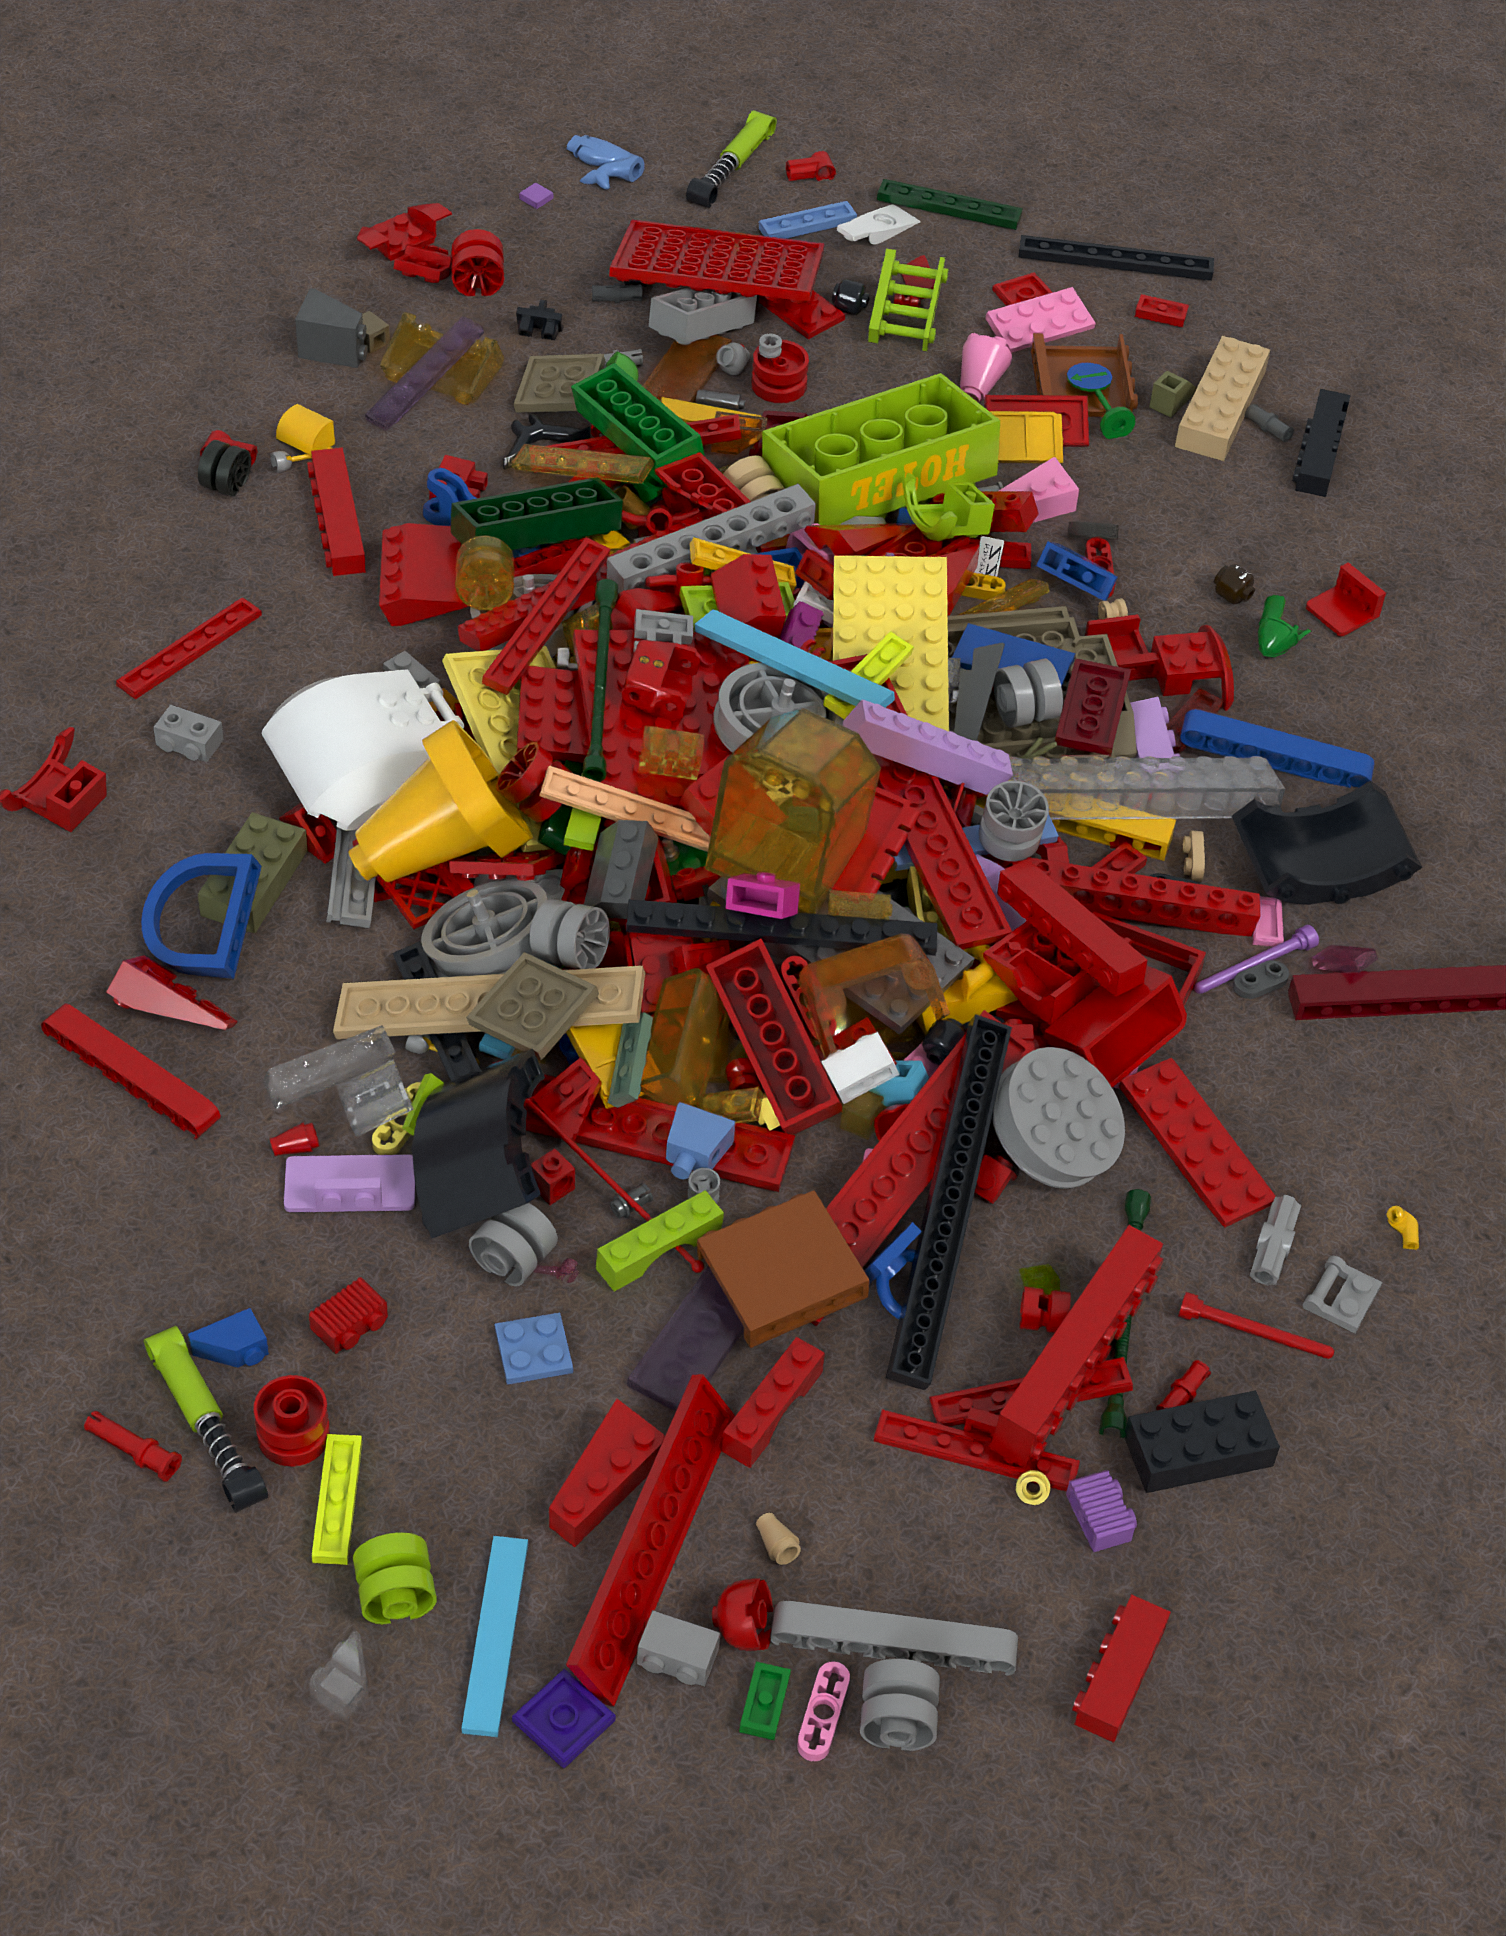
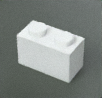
[822,1032,900,1104]

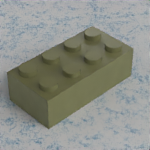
[198,812,308,933]

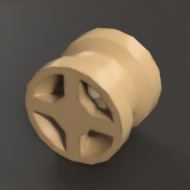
[1098,598,1128,619]

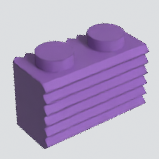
[1066,1470,1137,1552]

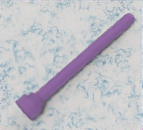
[1194,924,1319,994]

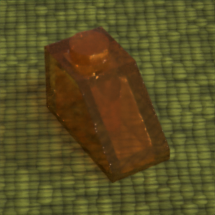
[711,411,768,455]

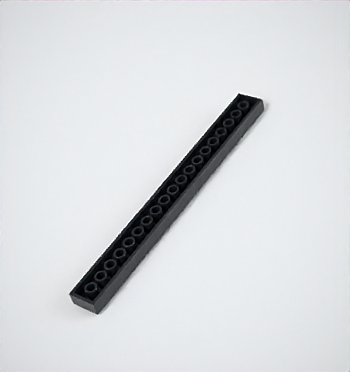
[885,1014,1012,1390]

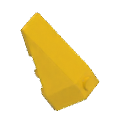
[915,975,1018,1035]

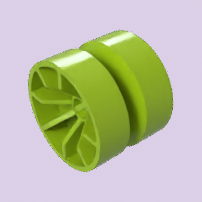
[353,1533,437,1625]

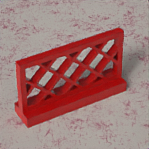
[353,839,474,930]

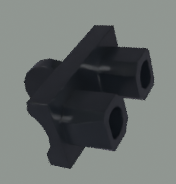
[516,299,564,341]

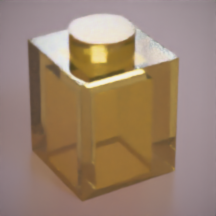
[840,1091,884,1140]

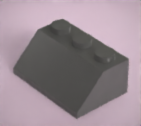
[584,820,659,919]

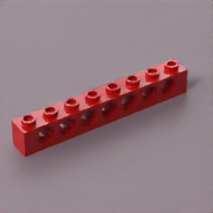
[1027,857,1261,936]

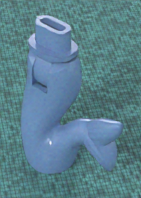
[567,135,644,189]

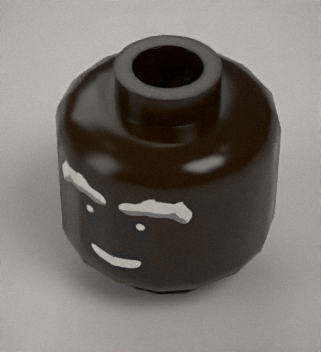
[1214,564,1255,604]

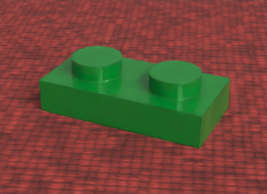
[739,1661,791,1741]

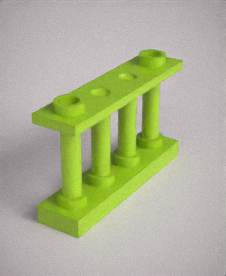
[868,248,949,351]

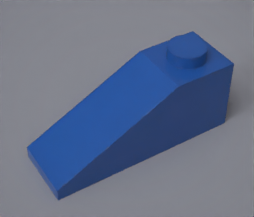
[1036,541,1118,601]

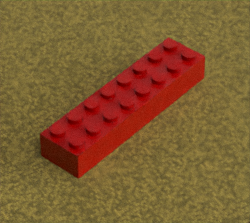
[990,1225,1164,1469]

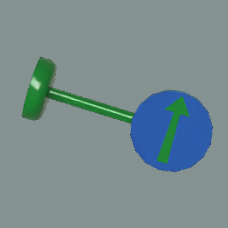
[1067,363,1136,439]

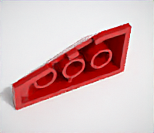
[655,452,751,515]
[927,543,980,616]
[611,588,684,630]

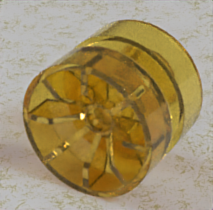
[455,536,514,611]

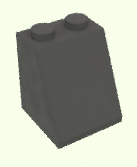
[295,288,368,368]

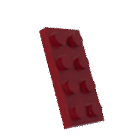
[1055,658,1131,756]

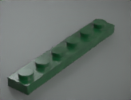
[877,179,1023,230]

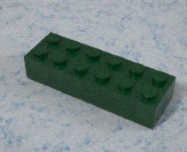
[451,477,623,557]

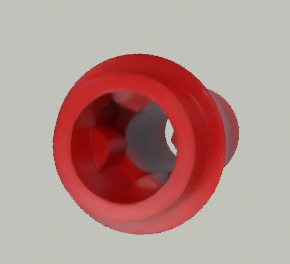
[270,1122,320,1157]

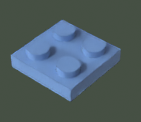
[494,1313,573,1385]

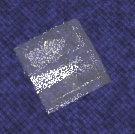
[337,1059,414,1137]

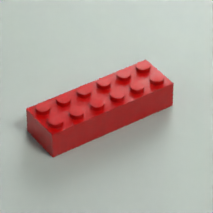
[706,938,844,1135]

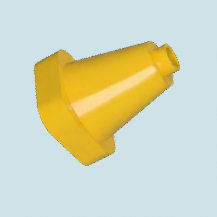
[348,720,533,882]

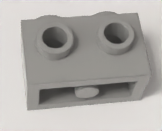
[154,705,224,762]
[637,1610,720,1687]

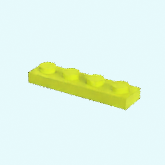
[823,631,914,720]
[312,1434,362,1565]

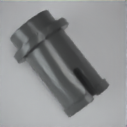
[610,1183,653,1219]

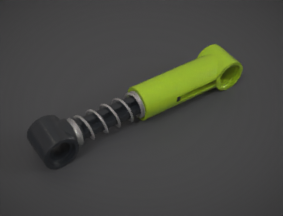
[686,110,777,208]
[144,1326,268,1513]

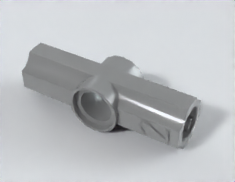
[1250,1195,1301,1286]

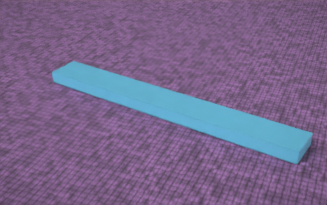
[695,609,895,708]

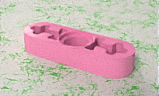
[797,1662,850,1761]

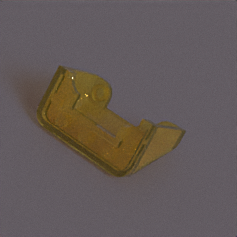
[380,312,505,405]

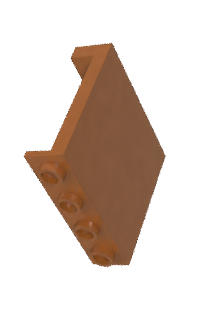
[1031,333,1138,417]
[697,1190,869,1348]

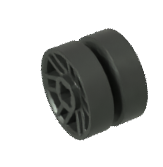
[198,440,251,497]

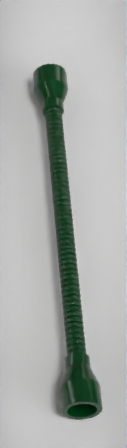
[582,579,618,782]
[1099,1189,1151,1438]

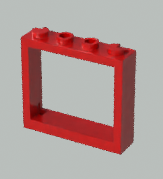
[1093,911,1206,1045]

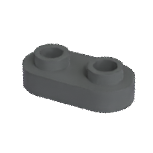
[1233,960,1289,999]

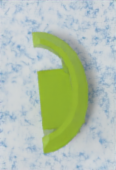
[903,473,995,541]

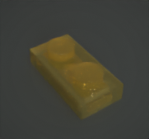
[699,1087,764,1123]

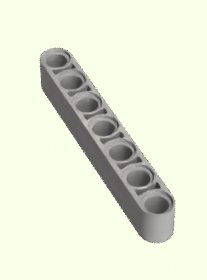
[771,1601,1018,1676]

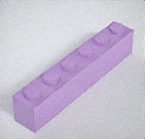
[843,699,1013,795]

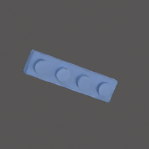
[759,201,857,239]

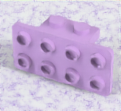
[284,1155,415,1212]

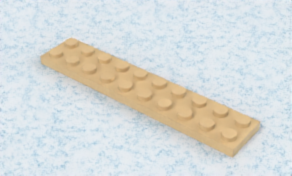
[333,966,645,1039]

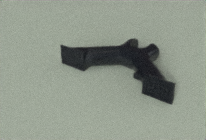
[503,414,590,470]

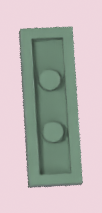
[608,1012,653,1108]

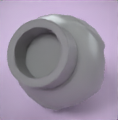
[716,343,750,375]

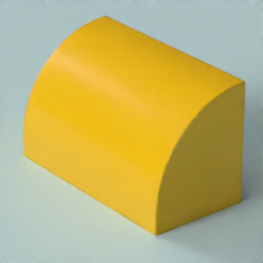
[276,404,335,455]

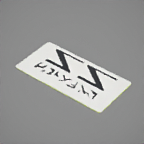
[974,536,1004,577]

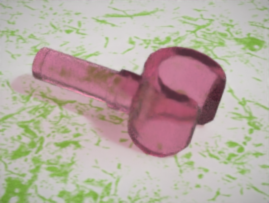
[533,1258,579,1283]

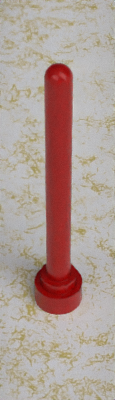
[1178,1292,1334,1359]

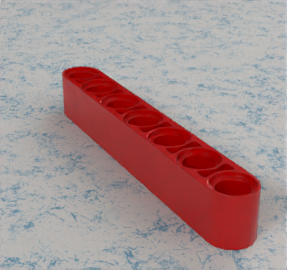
[41,1003,221,1139]

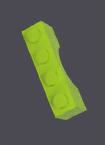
[596,1190,724,1292]

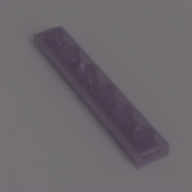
[365,316,484,431]

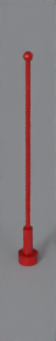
[496,1060,704,1273]

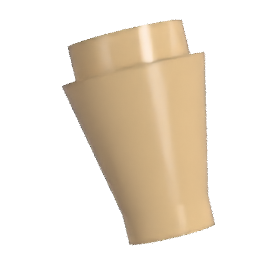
[756,1513,801,1565]

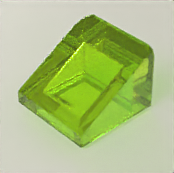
[1019,1264,1060,1294]

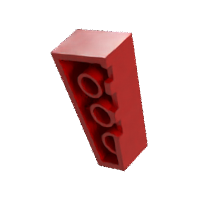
[549,1399,665,1547]

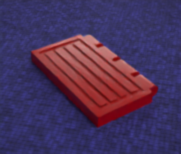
[803,779,920,905]

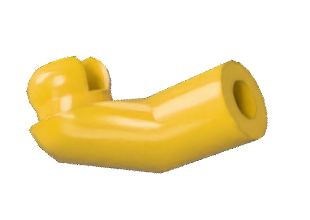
[1386,1206,1419,1250]

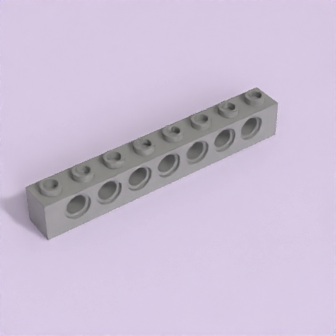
[607,484,816,593]

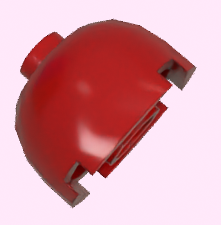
[712,1578,773,1651]

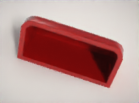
[1044,966,1187,1088]

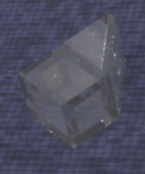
[309,1631,368,1723]

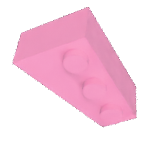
[999,457,1079,523]

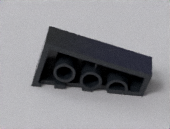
[1292,389,1351,497]

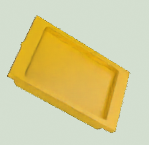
[989,411,1063,463]
[566,1023,662,1109]

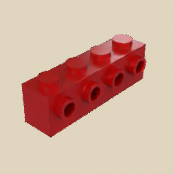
[929,491,1039,532]

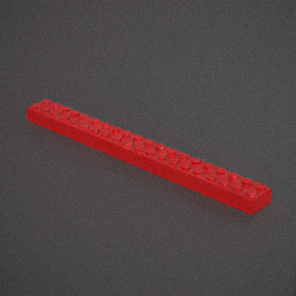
[458,510,718,651]

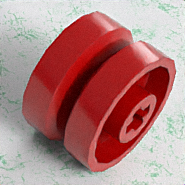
[751,340,809,403]

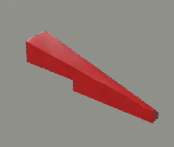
[804,523,914,556]

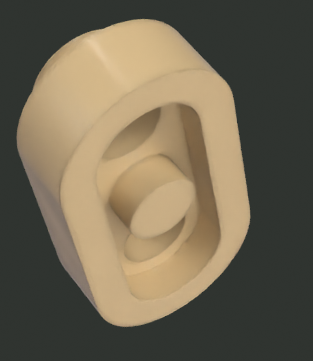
[1183,830,1205,882]

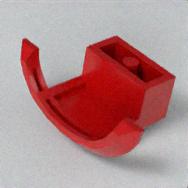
[1151,625,1234,711]
[0,727,107,832]

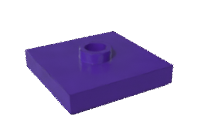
[512,1669,616,1769]

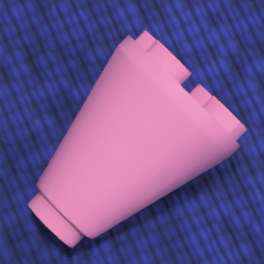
[960,333,1012,403]

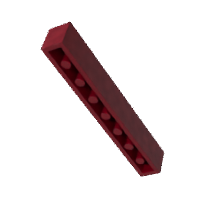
[1288,965,1506,1020]

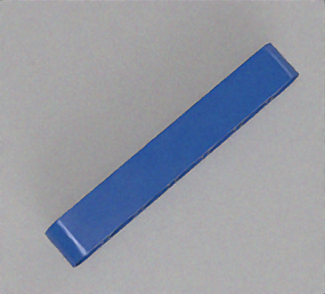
[1180,709,1374,788]

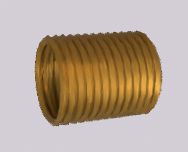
[614,486,650,529]

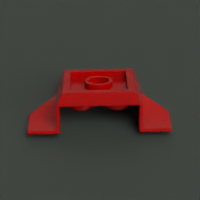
[357,203,452,261]

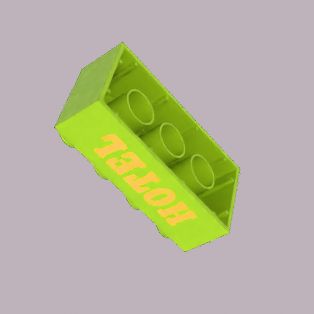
[762,373,1000,525]

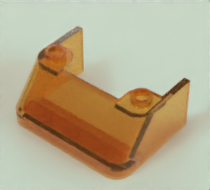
[799,934,950,1058]

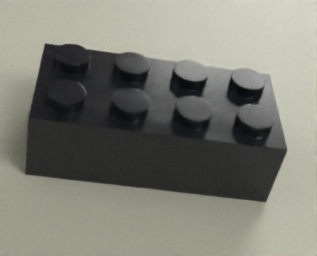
[1124,1390,1280,1493]

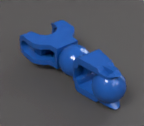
[423,468,547,562]

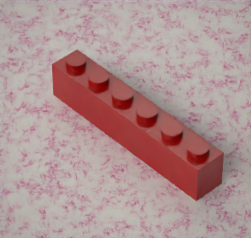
[307,447,366,576]
[997,859,1148,997]

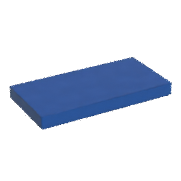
[951,623,1075,688]

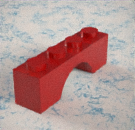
[722,1337,825,1468]

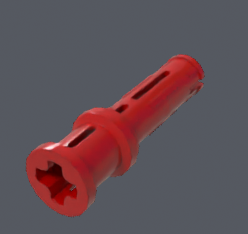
[84,1411,182,1482]

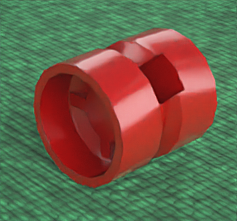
[1019,1286,1071,1333]

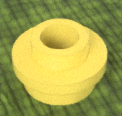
[1016,1470,1050,1505]

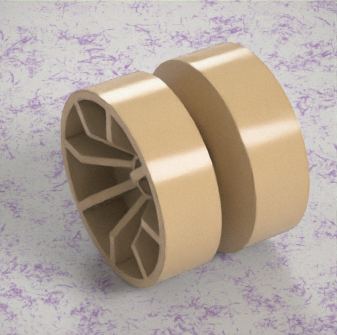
[723,456,785,502]

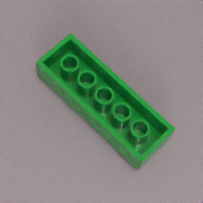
[571,363,705,485]

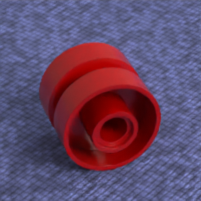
[451,229,504,296]
[496,742,574,823]
[254,1375,330,1467]

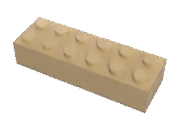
[1175,336,1271,461]

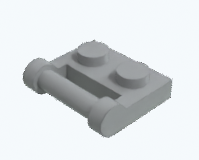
[1303,1256,1382,1333]

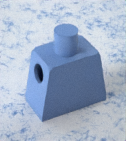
[666,1102,735,1179]

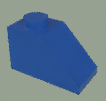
[188,1308,269,1368]

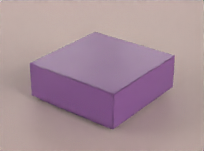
[519,183,553,209]

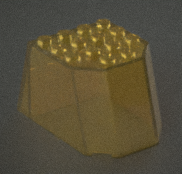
[705,708,881,914]

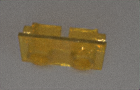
[828,890,892,920]

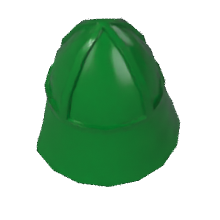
[1257,595,1312,657]

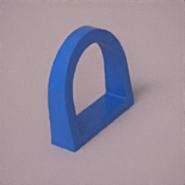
[141,853,262,979]

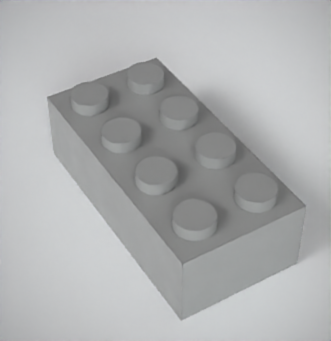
[648,287,757,345]

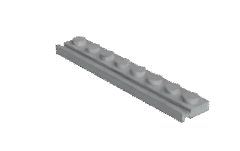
[326,827,376,928]

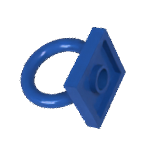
[864,1222,922,1319]

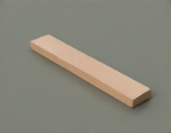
[539,766,714,852]

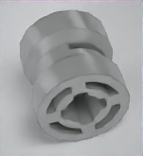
[688,1168,720,1204]

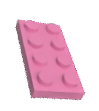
[985,287,1096,353]

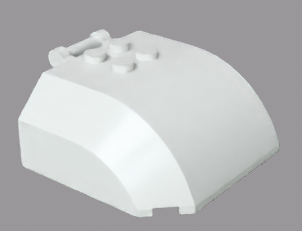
[262,669,464,831]

